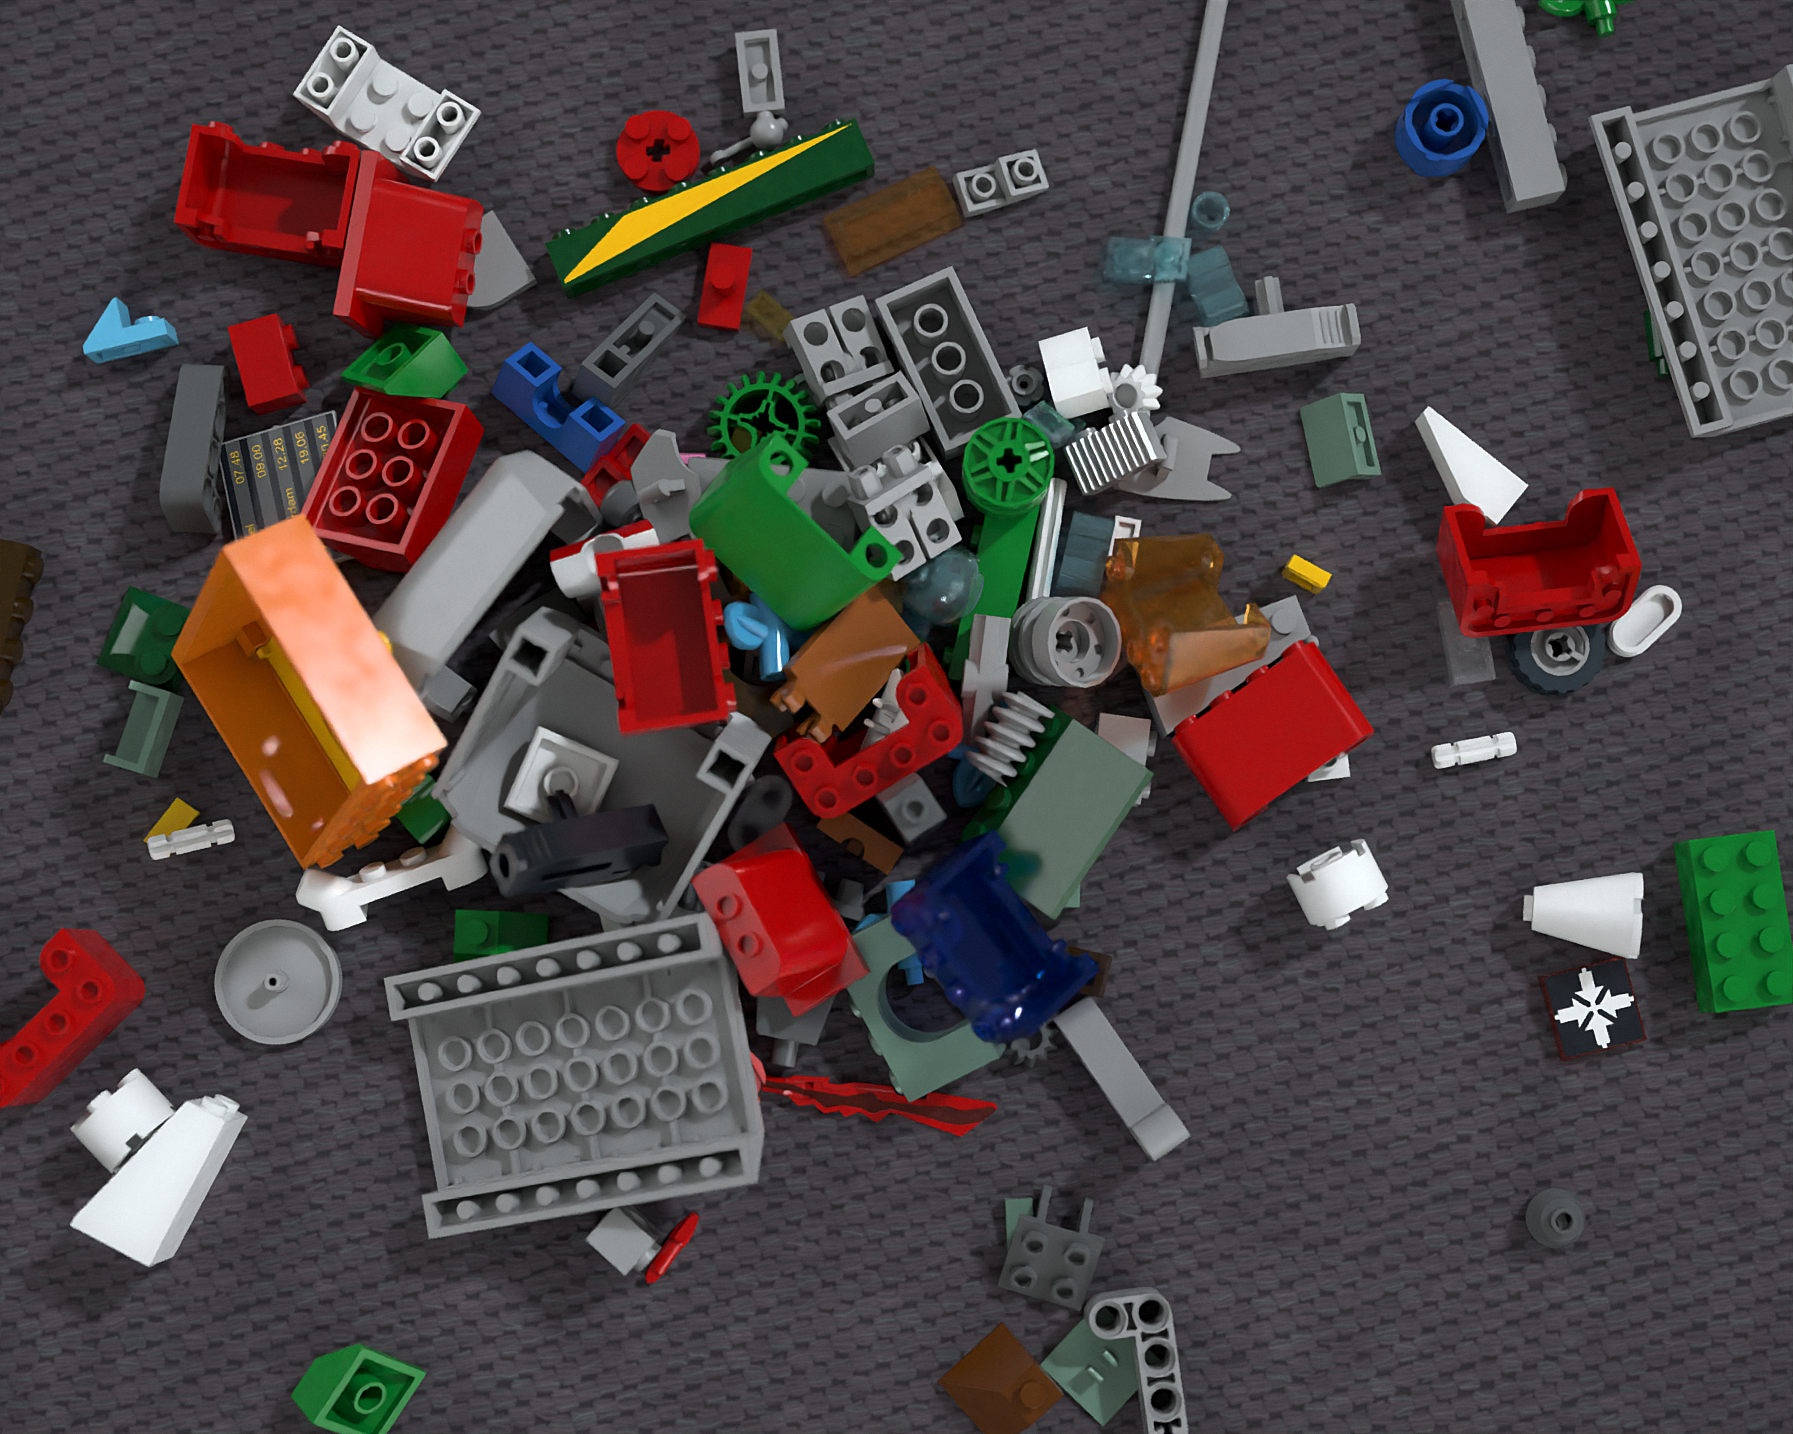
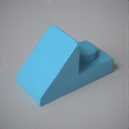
[83,297,178,364]

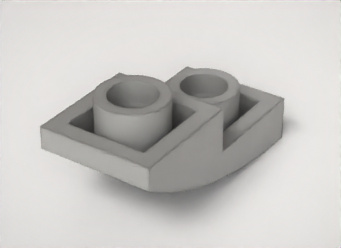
[952,149,1049,218]

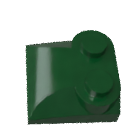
[96,586,192,694]

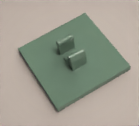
[1040,1306,1161,1426]

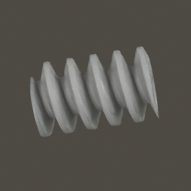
[964,690,1055,787]

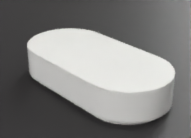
[1606,585,1682,657]

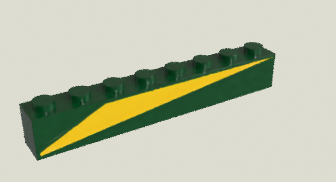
[545,118,875,300]

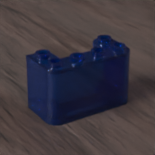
[890,829,1100,1044]

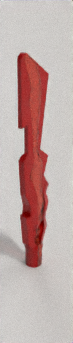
[761,1074,997,1137]

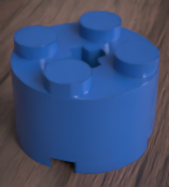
[1395,79,1489,177]

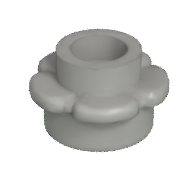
[1005,365,1044,406]

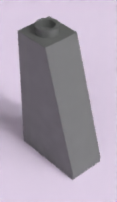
[873,772,946,849]

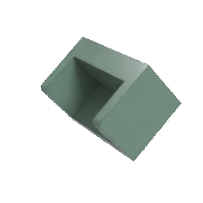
[103,680,184,778]

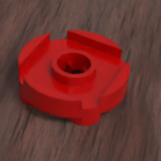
[617,110,701,195]

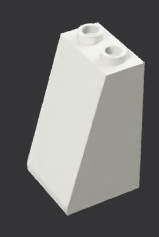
[71,1094,248,1266]

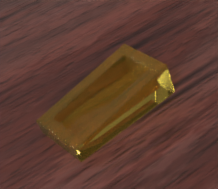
[744,289,795,344]

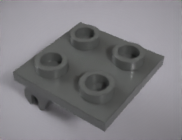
[997,1184,1105,1311]

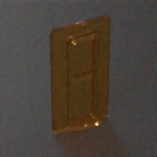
[823,165,963,277]

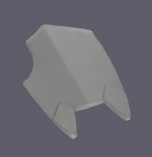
[1113,416,1240,501]
[630,429,709,550]

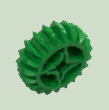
[707,371,821,466]

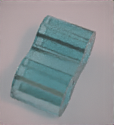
[1179,244,1249,327]
[1056,511,1115,597]

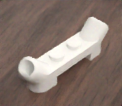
[295,823,489,931]

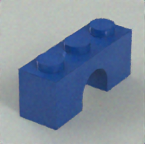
[491,342,626,473]

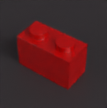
[227,313,310,416]

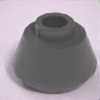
[600,479,644,529]
[1526,1188,1585,1248]

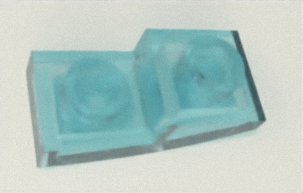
[1104,235,1192,284]

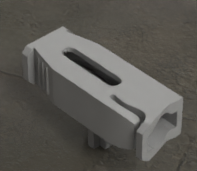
[1193,276,1361,379]

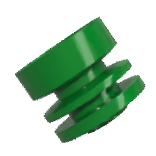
[961,417,1055,520]

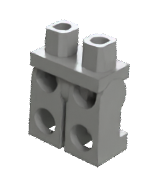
[782,295,894,411]
[845,445,962,581]

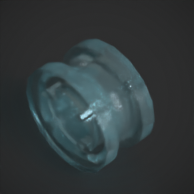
[1190,191,1230,233]

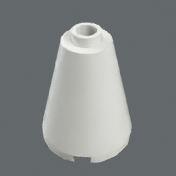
[1523,872,1643,959]

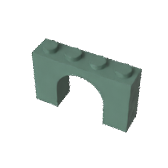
[847,895,1006,1103]

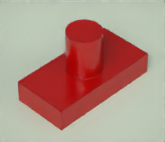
[697,242,753,333]

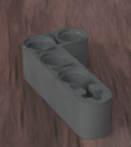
[159,364,231,534]

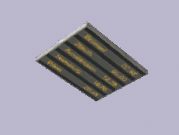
[219,410,355,564]

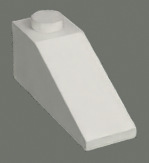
[1415,406,1529,529]

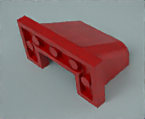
[333,150,484,340]
[690,822,871,1017]

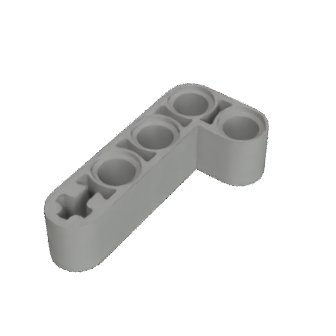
[1053,995,1190,1162]
[1084,1287,1189,1434]

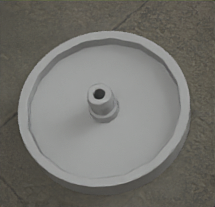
[214,919,342,1045]

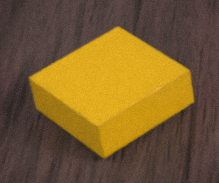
[1281,554,1332,594]

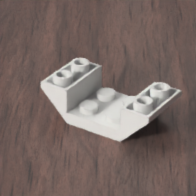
[293,25,481,182]

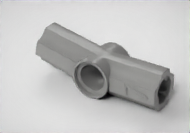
[959,614,1011,748]

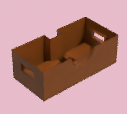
[816,812,904,876]

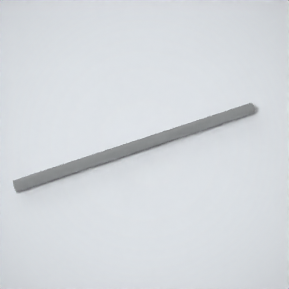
[1139,0,1228,385]

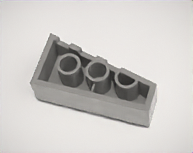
[1131,595,1311,739]

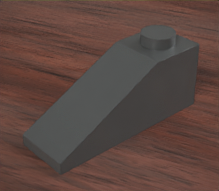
[572,292,687,410]

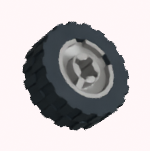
[1505,624,1607,696]

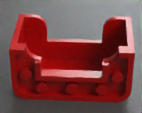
[174,121,362,269]
[1436,487,1642,638]
[594,539,737,738]
[774,641,963,819]
[0,928,145,1109]

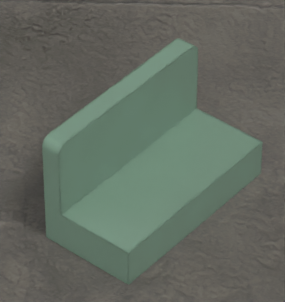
[1300,393,1381,487]

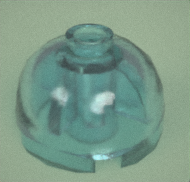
[898,539,984,627]

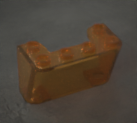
[1100,533,1272,698]

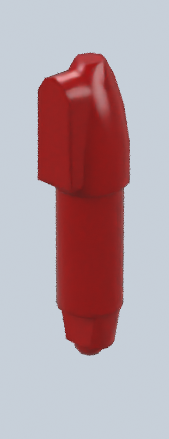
[644,1212,699,1284]

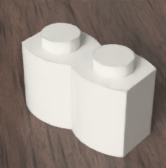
[1039,327,1114,421]

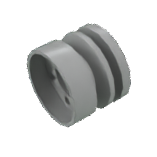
[1007,597,1122,688]

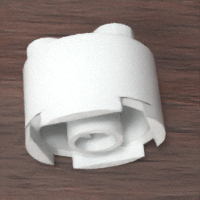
[1286,839,1389,930]
[70,1068,177,1173]

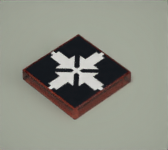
[1538,956,1647,1060]

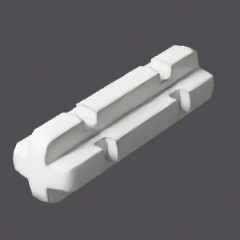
[1431,732,1517,769]
[147,819,235,860]

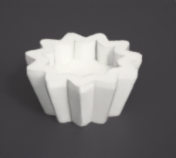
[1106,364,1163,416]

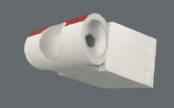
[550,519,659,616]

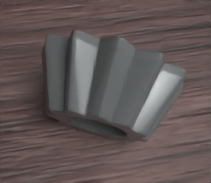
[999,1006,1058,1068]

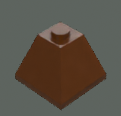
[938,1322,1064,1434]

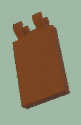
[770,585,921,744]

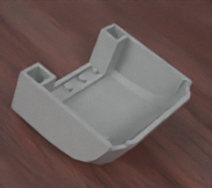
[371,450,606,724]
[431,607,772,924]

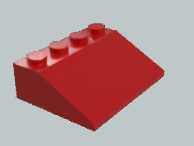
[300,385,485,574]

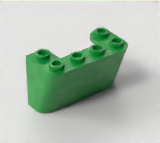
[688,433,903,633]

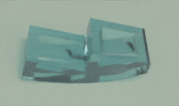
[1021,399,1086,449]

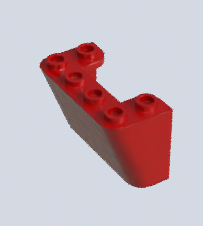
[1171,639,1375,832]

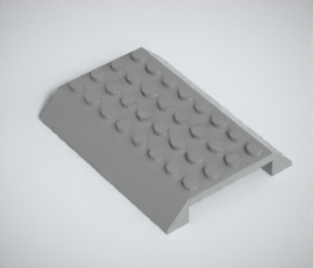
[1588,64,1793,438]
[384,912,764,1239]

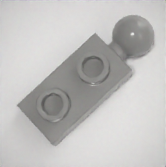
[735,29,786,150]

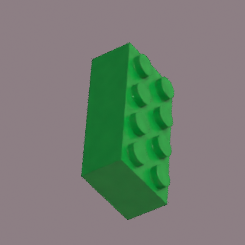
[1673,830,1793,1013]

